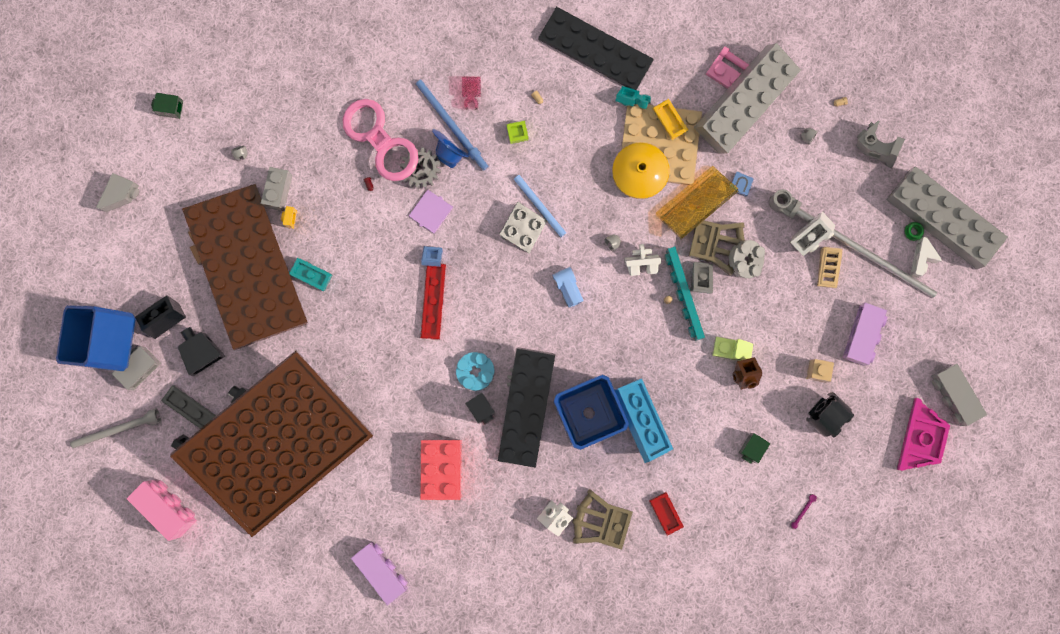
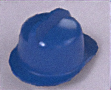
[432,129,469,168]

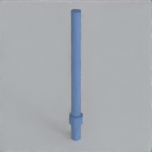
[416,80,489,171]

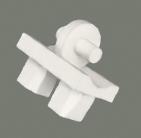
[624,244,661,276]

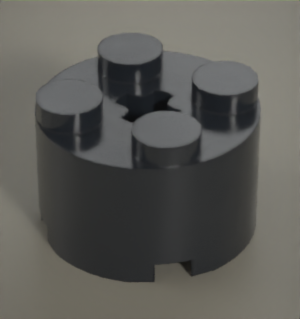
[806,392,854,438]

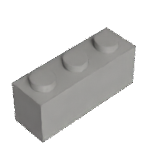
[931,364,987,426]

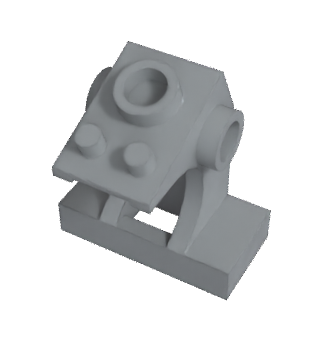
[856,120,905,168]

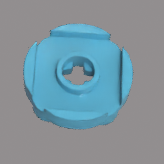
[456,352,495,391]

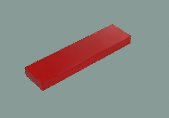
[420,264,446,340]

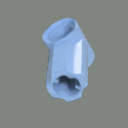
[552,267,584,308]

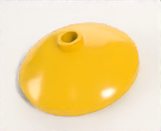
[612,143,669,199]

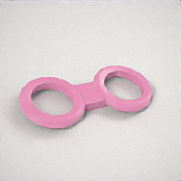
[342,99,418,181]

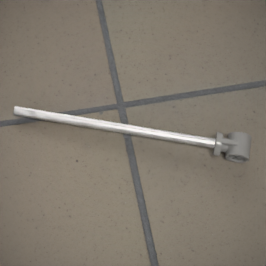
[769,189,937,298]

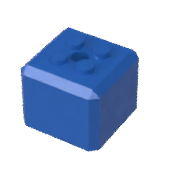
[56,305,136,371]
[553,375,629,450]

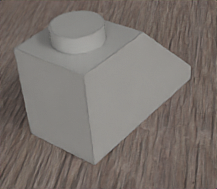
[96,173,139,212]

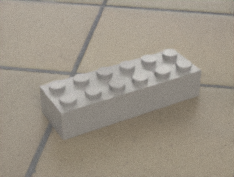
[694,43,801,154]
[886,166,1008,269]

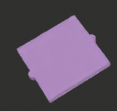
[409,190,453,233]

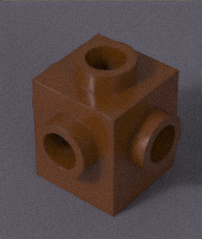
[732,357,762,390]

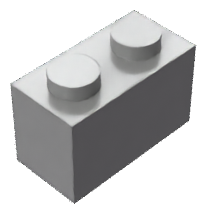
[261,167,293,211]
[111,346,161,391]

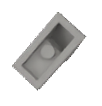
[690,262,713,294]

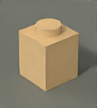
[806,359,834,383]

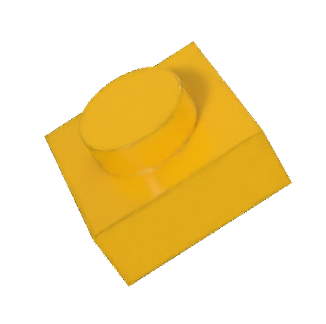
[281,206,297,229]

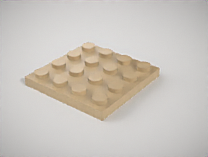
[621,104,702,186]

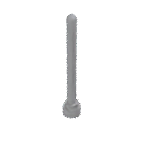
[70,408,161,448]

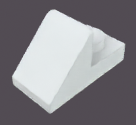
[910,237,942,278]

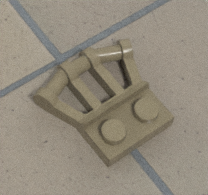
[688,220,745,276]
[572,489,633,550]

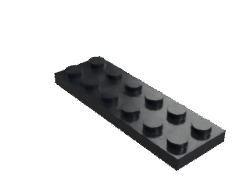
[538,6,654,90]
[498,347,555,468]

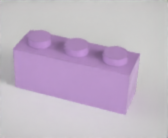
[843,303,887,366]
[351,542,408,606]

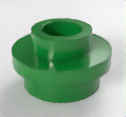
[904,222,924,241]

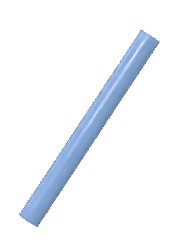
[514,175,566,237]

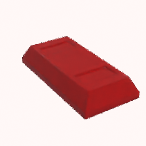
[649,492,684,536]

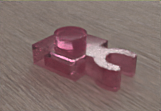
[462,77,481,110]

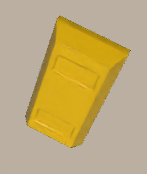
[652,99,688,140]

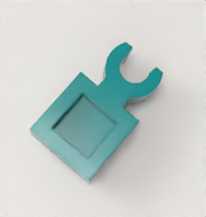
[615,86,651,109]

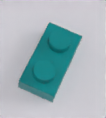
[289,257,333,292]

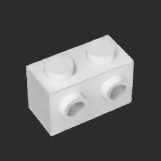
[791,212,835,256]

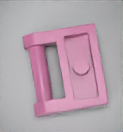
[706,46,749,89]

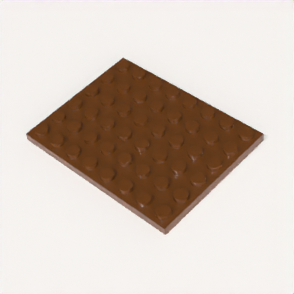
[170,350,373,537]

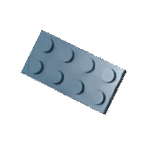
[615,379,673,463]

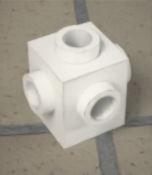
[537,500,573,536]

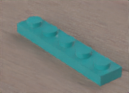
[664,246,705,341]

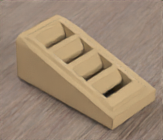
[817,247,843,288]

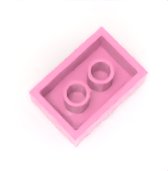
[127,480,197,541]

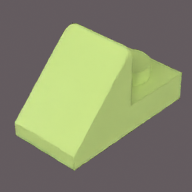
[712,337,753,361]

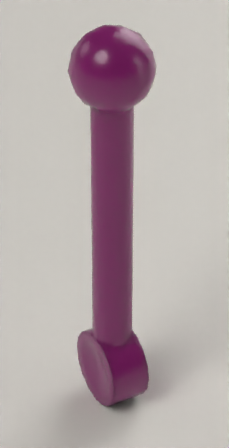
[791,494,817,529]

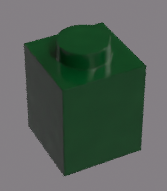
[151,93,183,119]
[739,433,771,464]

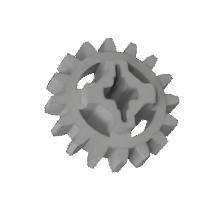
[400,147,441,189]

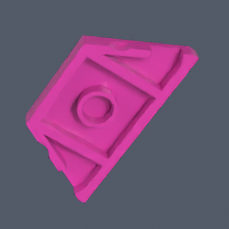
[897,398,950,471]

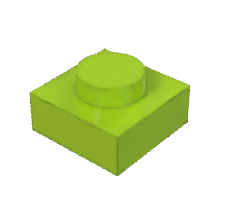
[506,121,529,144]

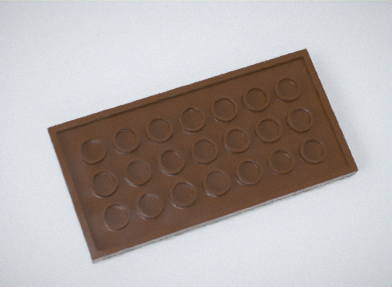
[182,184,308,350]

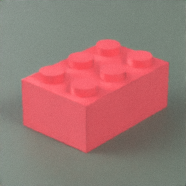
[421,440,462,500]

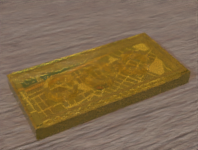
[656,166,739,239]

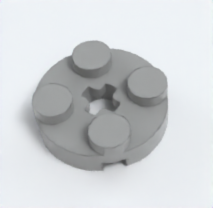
[729,240,765,278]

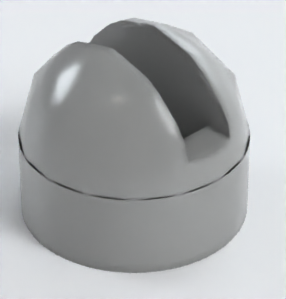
[801,128,818,145]
[231,146,248,161]
[604,234,621,251]

